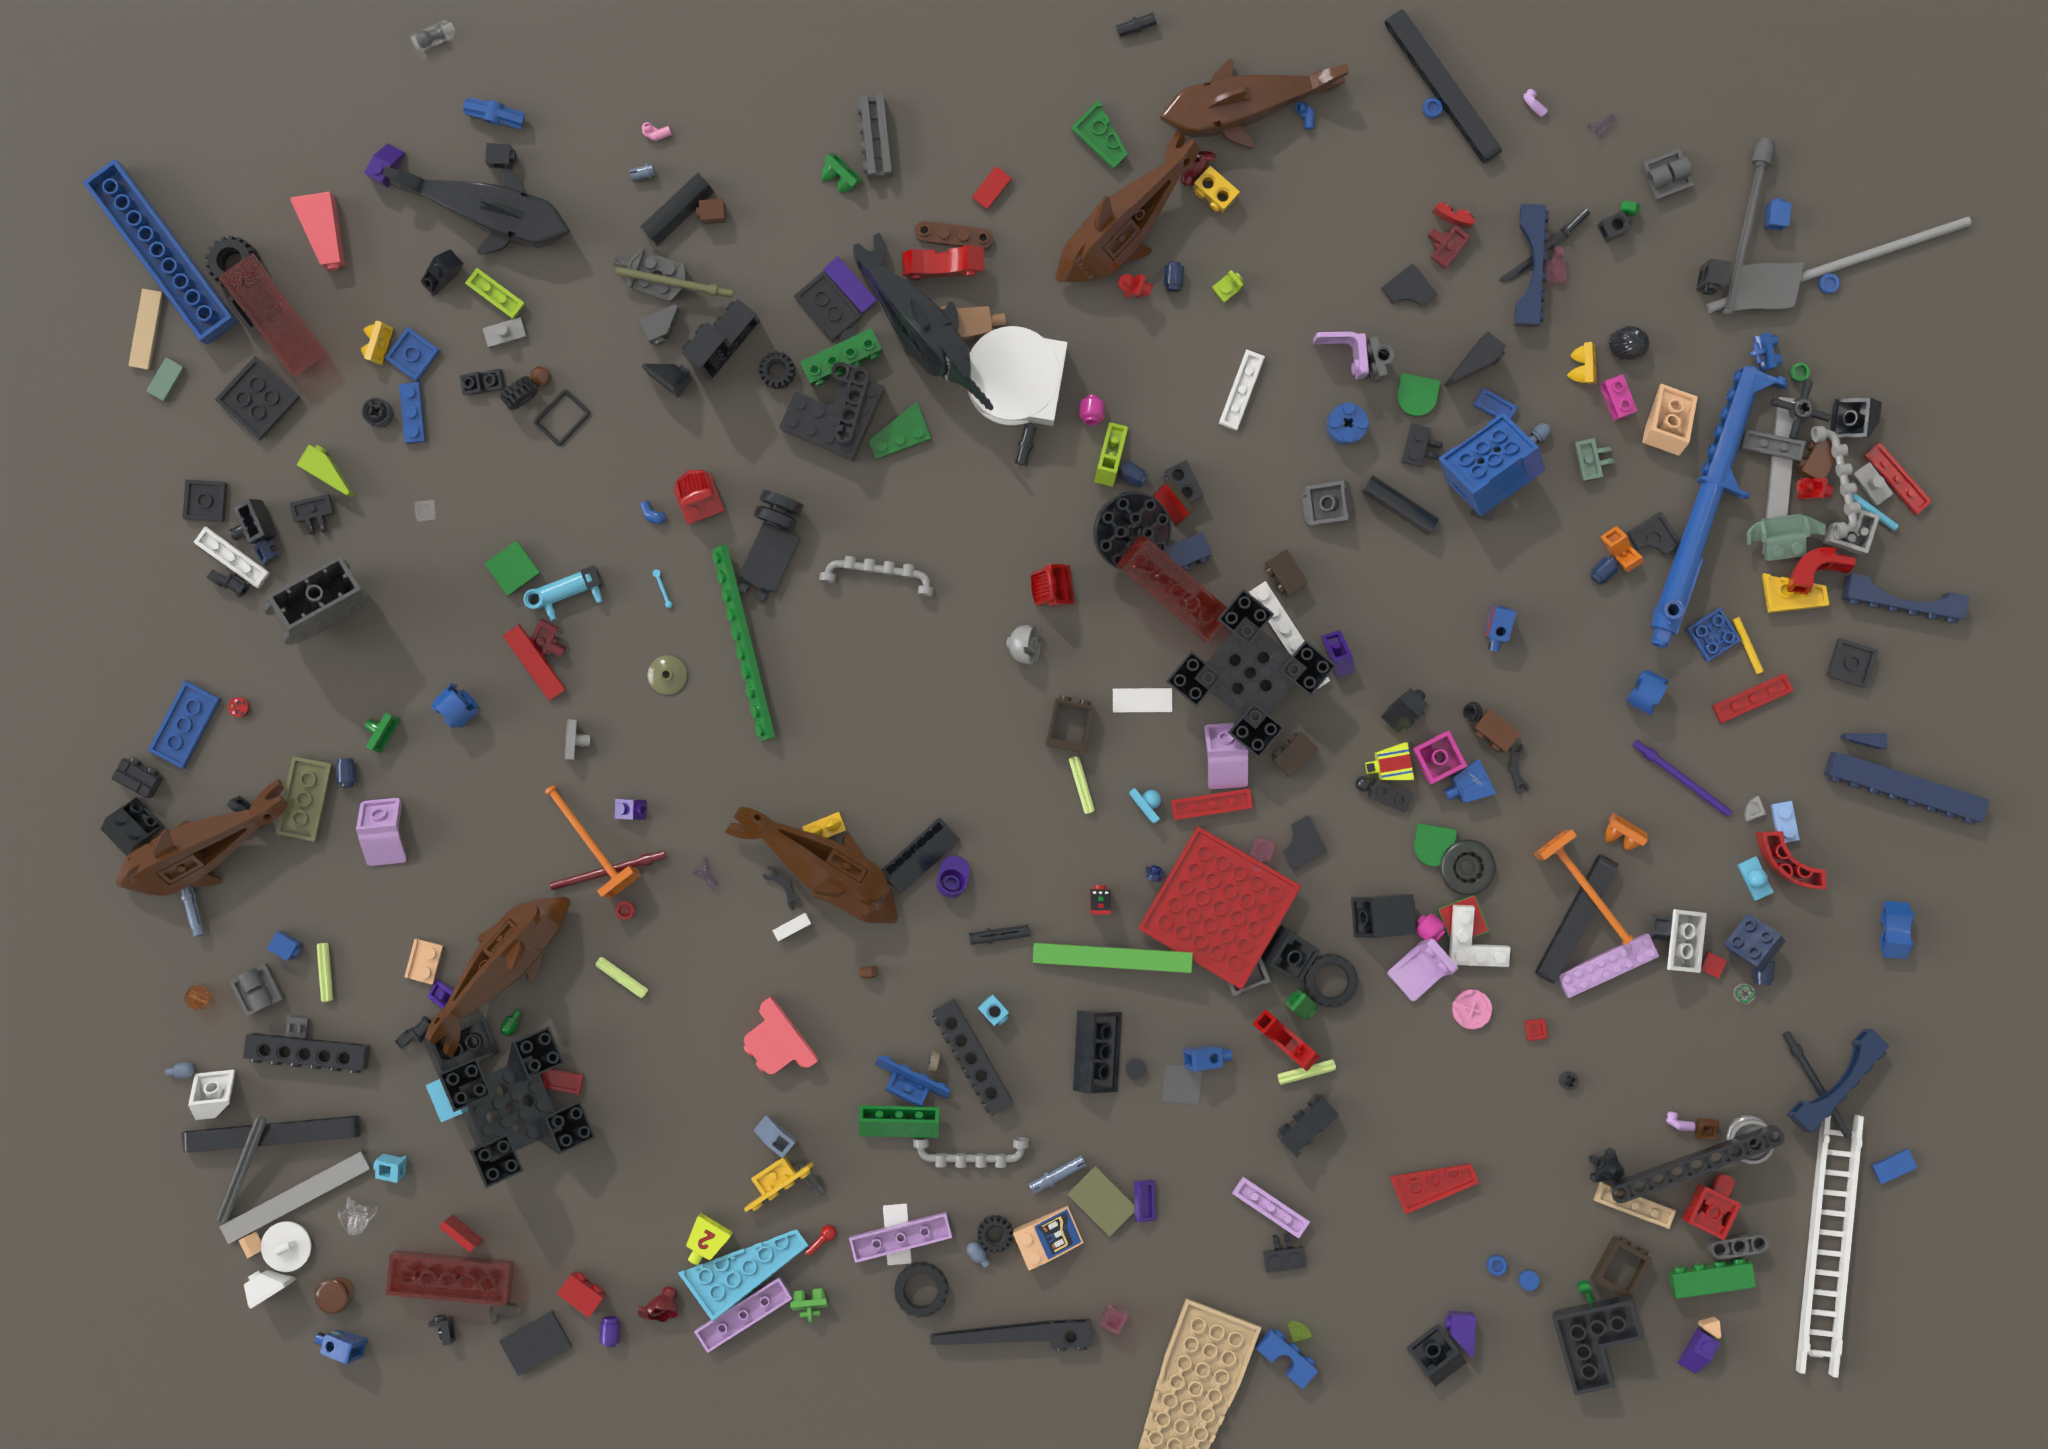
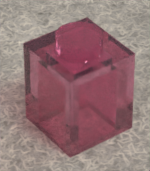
[1100,1304,1128,1335]

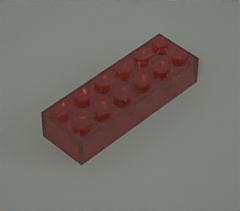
[218,253,327,377]
[1115,535,1227,643]
[385,1250,514,1306]

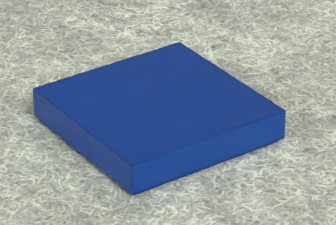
[384,326,441,382]

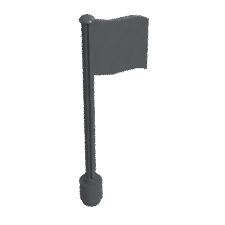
[1722,138,1805,316]

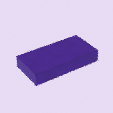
[1134,1180,1156,1222]

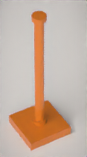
[545,785,642,899]
[1533,829,1634,945]

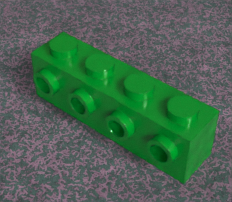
[800,328,883,387]
[858,1105,940,1138]
[1668,1257,1756,1299]

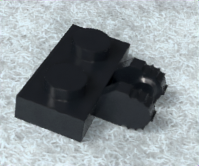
[1401,424,1443,467]
[289,494,335,535]
[1263,1233,1306,1273]

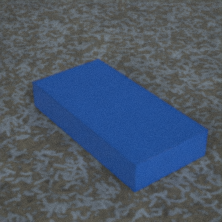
[1473,388,1518,419]
[1871,1149,1917,1185]

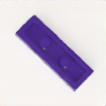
[823,256,877,314]

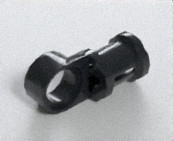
[207,569,250,598]
[394,1016,431,1049]

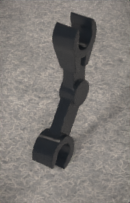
[1508,743,1529,794]
[762,867,802,910]

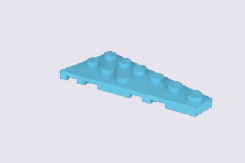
[678,1229,809,1321]

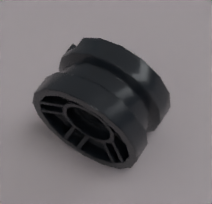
[362,398,393,427]

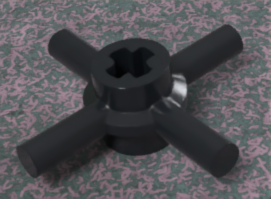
[1771,380,1831,439]

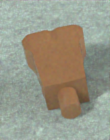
[940,306,1006,341]

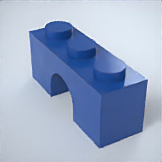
[1255,1328,1318,1389]

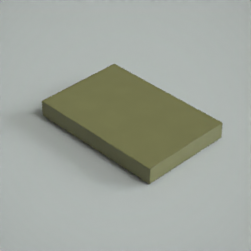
[1067,1166,1135,1237]

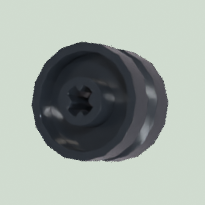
[753,489,804,532]

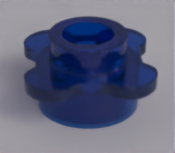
[1145,865,1165,882]

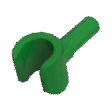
[1577,1281,1594,1303]

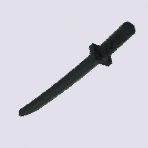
[1499,208,1590,281]

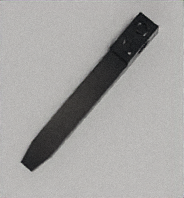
[930,1318,1091,1351]

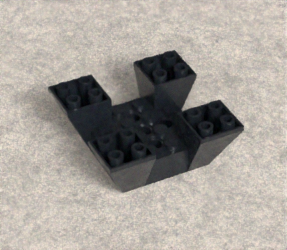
[1166,588,1337,758]
[438,1026,596,1189]

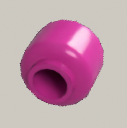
[1079,395,1105,426]
[1416,914,1446,942]

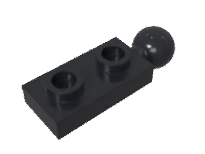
[1355,776,1413,813]

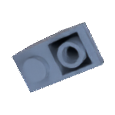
[753,1114,797,1158]

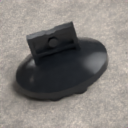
[1093,491,1172,571]

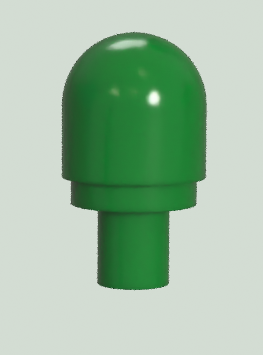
[500,1009,522,1036]

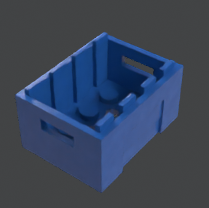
[1438,412,1546,517]

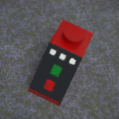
[1090,885,1111,914]

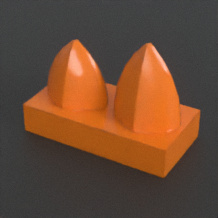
[1605,812,1648,850]

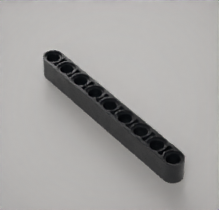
[1384,9,1502,164]
[182,1116,361,1153]
[1610,1125,1785,1203]

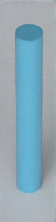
[1852,494,1899,531]

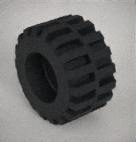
[205,236,262,290]

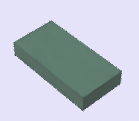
[146,357,185,402]

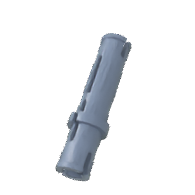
[180,886,205,937]
[1028,1155,1087,1195]

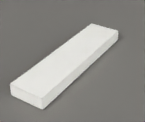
[1219,349,1265,431]
[194,526,271,589]

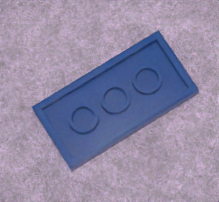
[147,680,221,769]

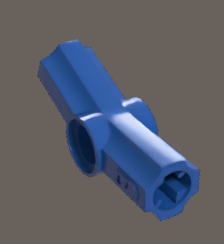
[463,97,525,130]

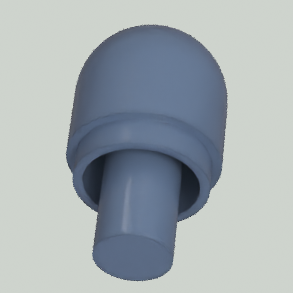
[1530,423,1551,443]
[165,1062,195,1079]
[966,1242,990,1268]

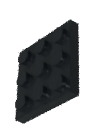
[215,356,300,441]

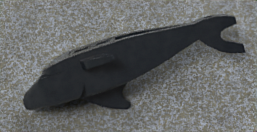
[383,166,570,255]

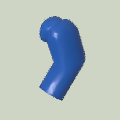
[640,500,666,524]

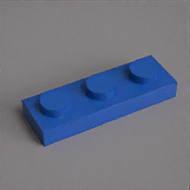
[399,382,426,444]

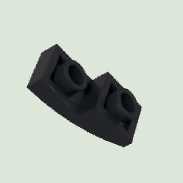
[460,369,505,395]

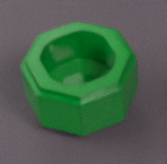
[1619,201,1641,216]
[1789,362,1811,383]

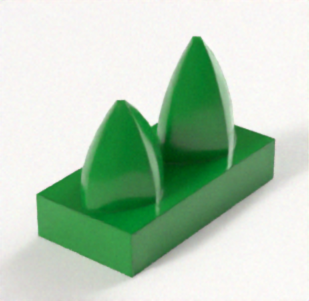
[821,153,863,192]

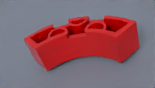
[902,245,984,281]
[1756,831,1826,889]

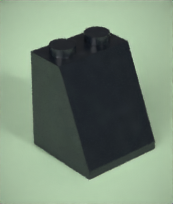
[1351,894,1416,938]

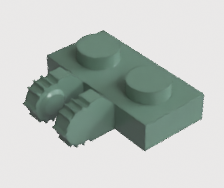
[1573,438,1615,482]

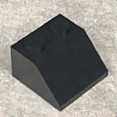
[1261,925,1321,984]
[1407,1324,1467,1387]

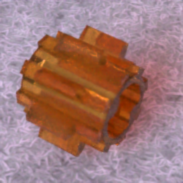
[184,984,211,1011]

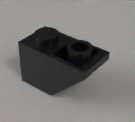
[420,249,464,296]

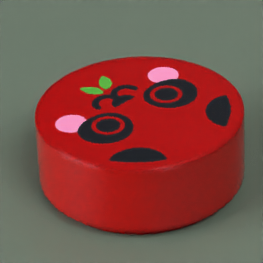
[228,697,250,717]

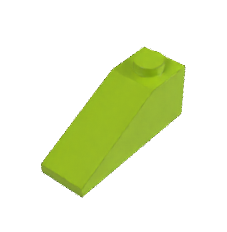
[1094,422,1128,487]
[297,445,354,498]

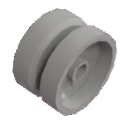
[1726,1115,1775,1164]

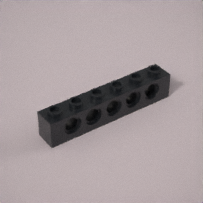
[932,998,1014,1116]
[243,1033,370,1073]

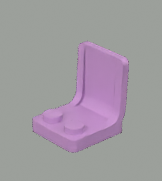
[1313,332,1369,380]
[1204,723,1248,789]
[356,798,407,866]
[1387,939,1459,1001]

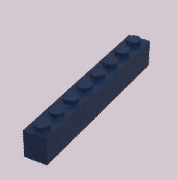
[1824,752,1990,825]

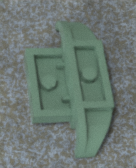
[1746,514,1826,561]

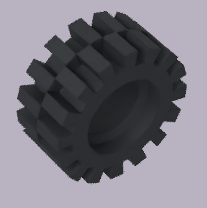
[758,351,795,389]
[500,376,539,411]
[977,1215,1013,1254]

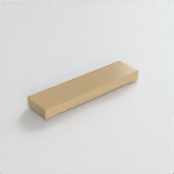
[128,289,164,370]
[1593,1182,1676,1229]

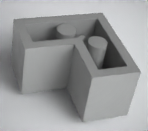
[1823,509,1880,556]

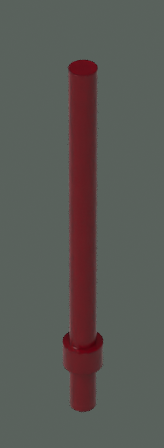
[550,850,667,890]

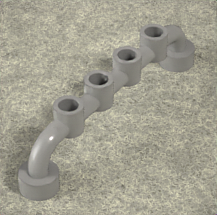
[1811,426,1861,539]
[819,556,934,597]
[913,1137,1029,1168]

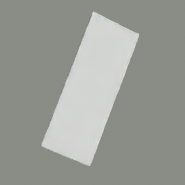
[1113,688,1172,712]
[883,1204,911,1265]

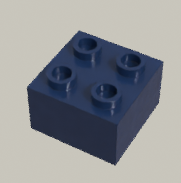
[1724,913,1785,973]

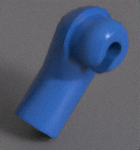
[1295,102,1314,130]

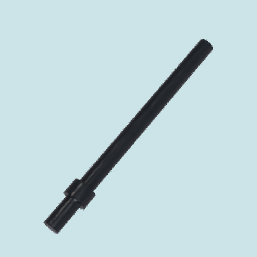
[1782,1031,1853,1139]

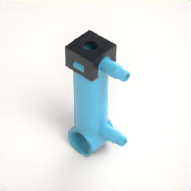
[523,565,603,621]

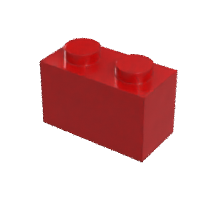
[557,1271,606,1318]

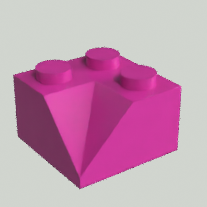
[1413,730,1467,784]

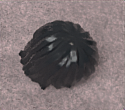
[1608,326,1650,360]

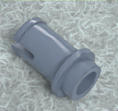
[629,163,656,182]

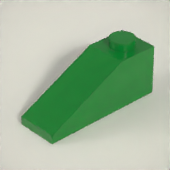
[1284,988,1317,1021]

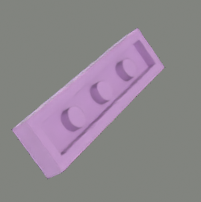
[1232,1176,1310,1238]

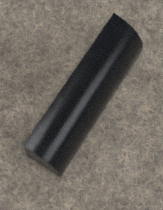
[640,173,714,246]
[1361,475,1439,535]
[881,817,960,893]

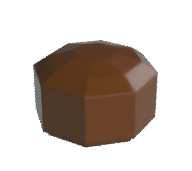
[530,366,551,387]
[859,966,878,979]

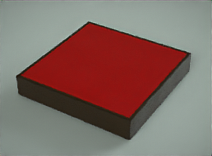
[1152,479,1195,527]

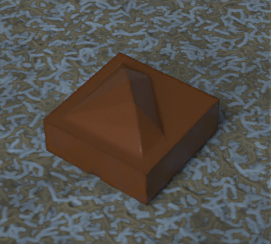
[1695,1118,1719,1140]

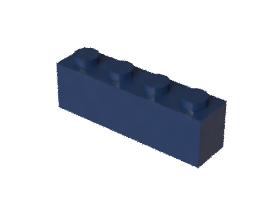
[1132,532,1212,588]

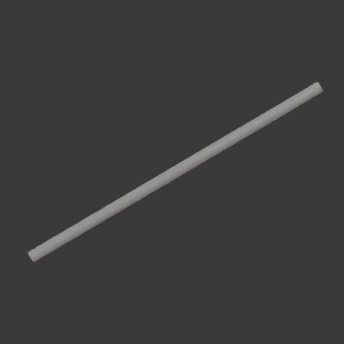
[1706,217,1972,313]

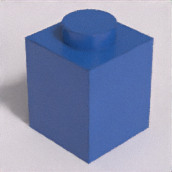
[1764,198,1792,230]
[267,931,303,961]

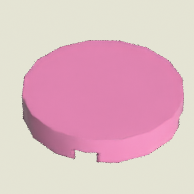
[1452,989,1492,1029]

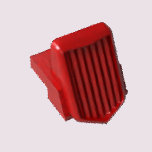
[674,470,725,525]
[1031,564,1075,606]

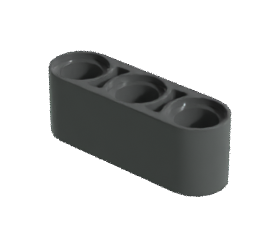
[1706,1232,1769,1259]

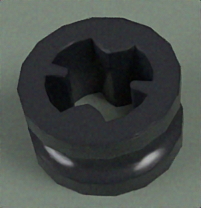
[1559,1071,1579,1090]

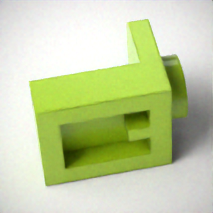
[1211,270,1244,303]

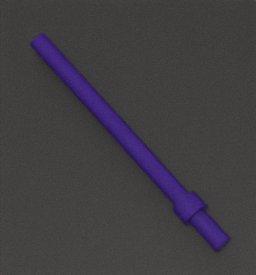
[1632,740,1733,817]

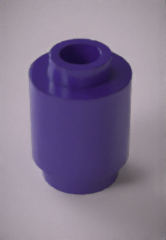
[599,1316,620,1347]

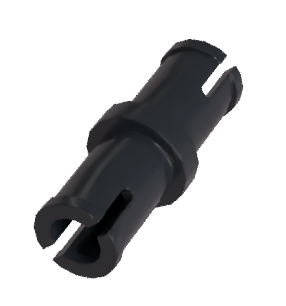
[1116,12,1157,37]
[1015,424,1037,466]

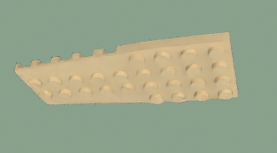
[1138,1298,1261,1449]

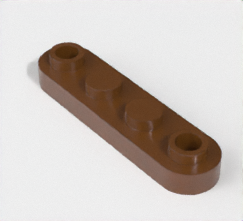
[915,221,993,250]

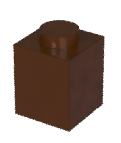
[696,198,727,225]

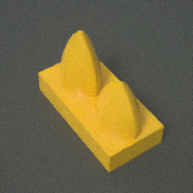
[360,321,394,365]
[1567,342,1597,385]
[802,812,846,838]

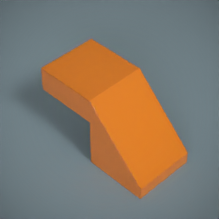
[1600,526,1644,573]

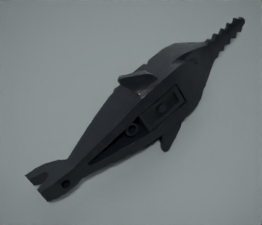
[853,233,993,411]

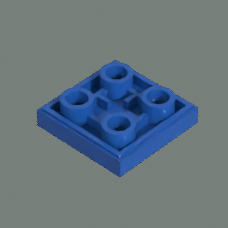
[1686,607,1742,662]

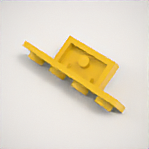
[744,1156,814,1212]

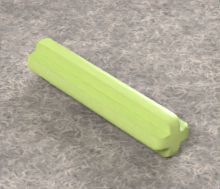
[1069,756,1095,814]
[317,943,333,1002]
[595,957,648,998]
[1278,1059,1336,1085]

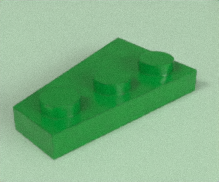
[1071,99,1127,170]
[869,402,931,460]

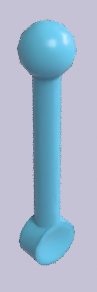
[653,569,673,609]

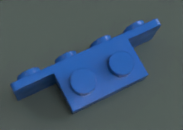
[875,1055,951,1107]

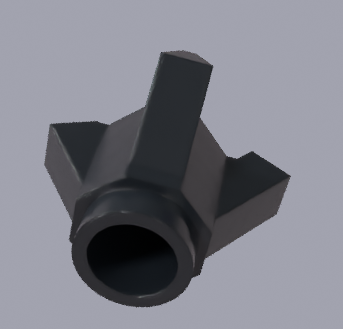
[1589,1148,1624,1183]

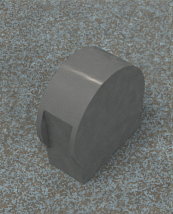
[263,556,369,645]

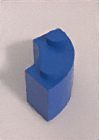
[1880,901,1914,959]

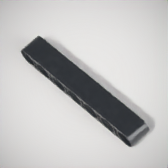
[1535,854,1619,984]

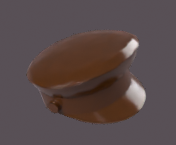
[315,1277,354,1314]

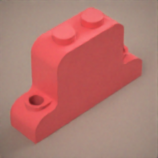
[744,996,819,1074]

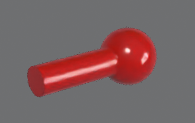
[804,1225,837,1257]

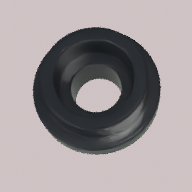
[1463,702,1483,722]

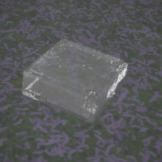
[414,500,438,522]

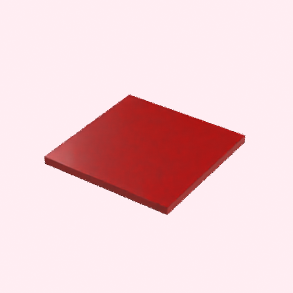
[1138,826,1302,990]

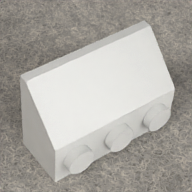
[1667,909,1707,973]

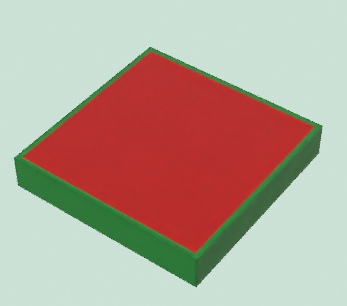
[1437,894,1490,941]

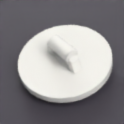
[261,1221,312,1272]

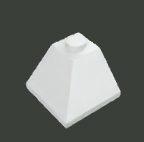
[188,1070,236,1120]
[244,1270,296,1309]

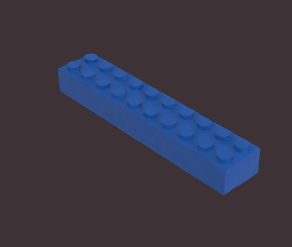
[83,159,239,345]

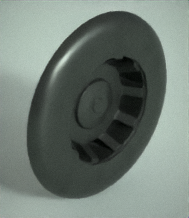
[1440,840,1496,895]

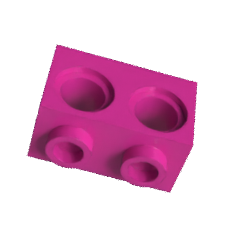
[1599,374,1638,422]

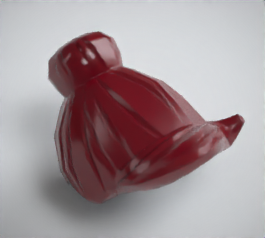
[1180,151,1216,186]
[637,1286,678,1322]

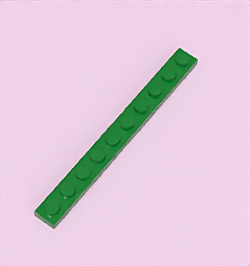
[712,544,775,741]

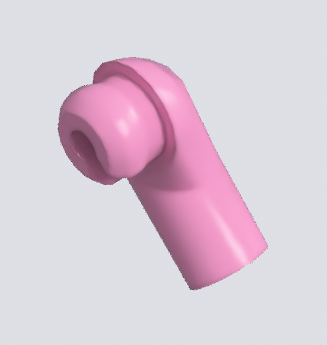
[642,122,672,141]

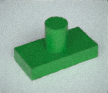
[365,712,401,753]

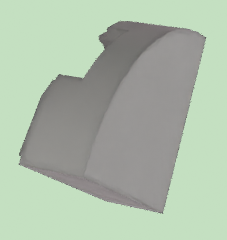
[1744,796,1766,821]

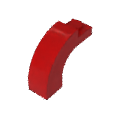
[1787,547,1856,595]
[1253,1009,1320,1071]

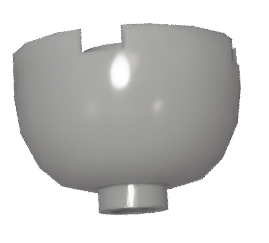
[1006,625,1041,665]

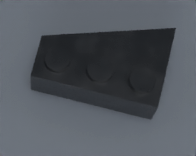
[1277,1094,1339,1158]

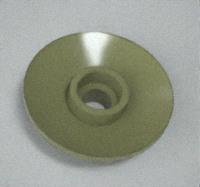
[648,655,687,695]

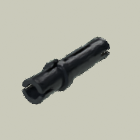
[969,924,1030,945]

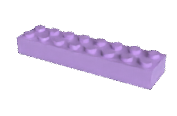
[1558,933,1659,998]
[849,1212,952,1263]
[694,1276,793,1353]

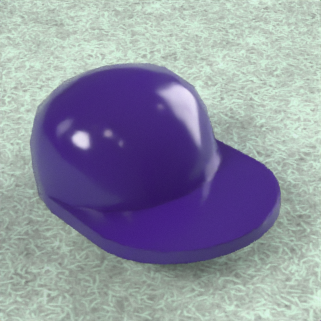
[936,856,970,898]

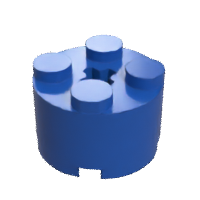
[1326,402,1369,445]
[1626,669,1670,716]
[431,683,480,728]

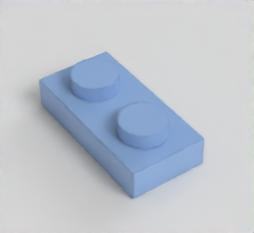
[1770,801,1800,843]

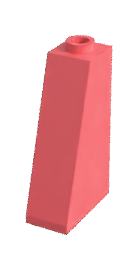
[290,192,345,271]

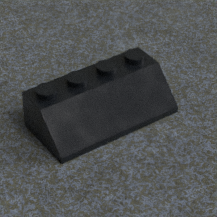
[1073,1010,1122,1094]

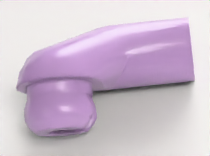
[1523,89,1548,117]
[1666,1111,1695,1132]

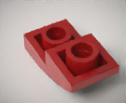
[1432,201,1475,228]

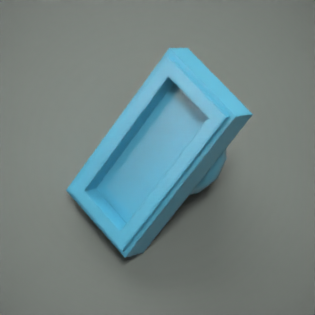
[1128,788,1161,823]
[1737,856,1773,901]

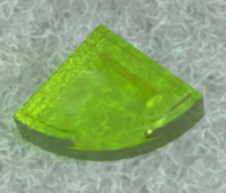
[1287,1321,1312,1342]

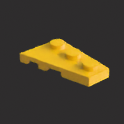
[1762,573,1829,613]

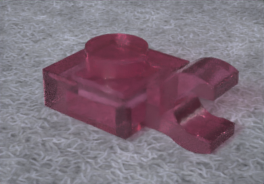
[1545,246,1568,283]
[1250,837,1275,872]

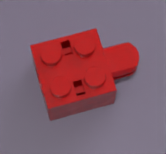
[1682,1173,1741,1240]

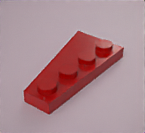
[1389,1163,1479,1214]

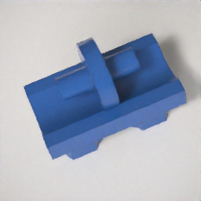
[1749,332,1783,372]

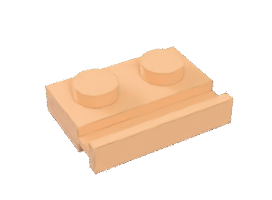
[405,938,444,985]

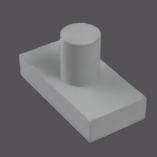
[482,317,527,348]
[1851,462,1893,506]
[564,719,590,760]

